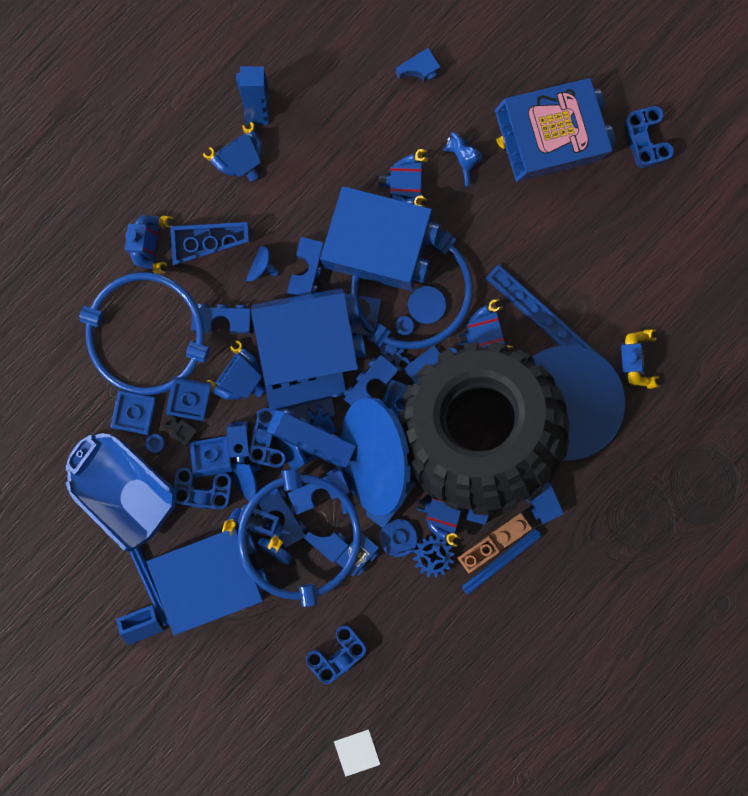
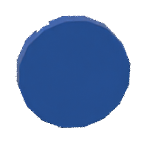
[408,286,446,324]
[379,519,418,557]
[256,538,292,565]

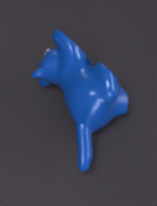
[444,132,483,187]

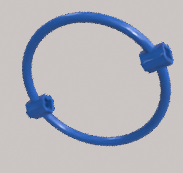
[351,230,473,349]
[79,272,210,395]
[238,468,361,607]

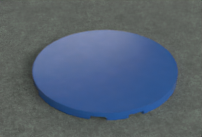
[509,345,625,460]
[341,398,411,516]

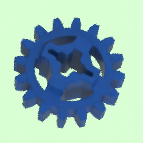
[412,536,454,578]

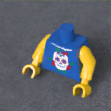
[621,329,660,389]

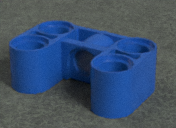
[625,106,673,168]
[249,408,286,467]
[174,468,233,509]
[306,624,366,684]

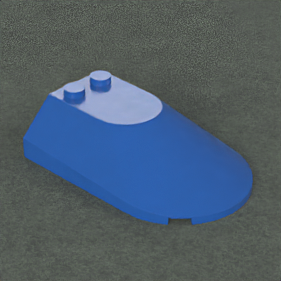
[65,433,176,552]

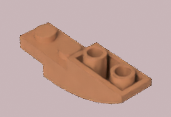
[458,512,532,573]

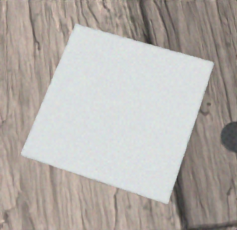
[334,729,380,777]

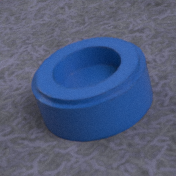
[395,316,414,336]
[145,434,166,453]

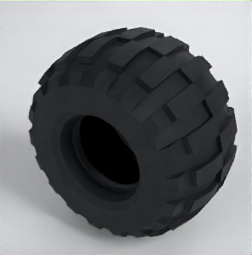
[399,342,570,515]

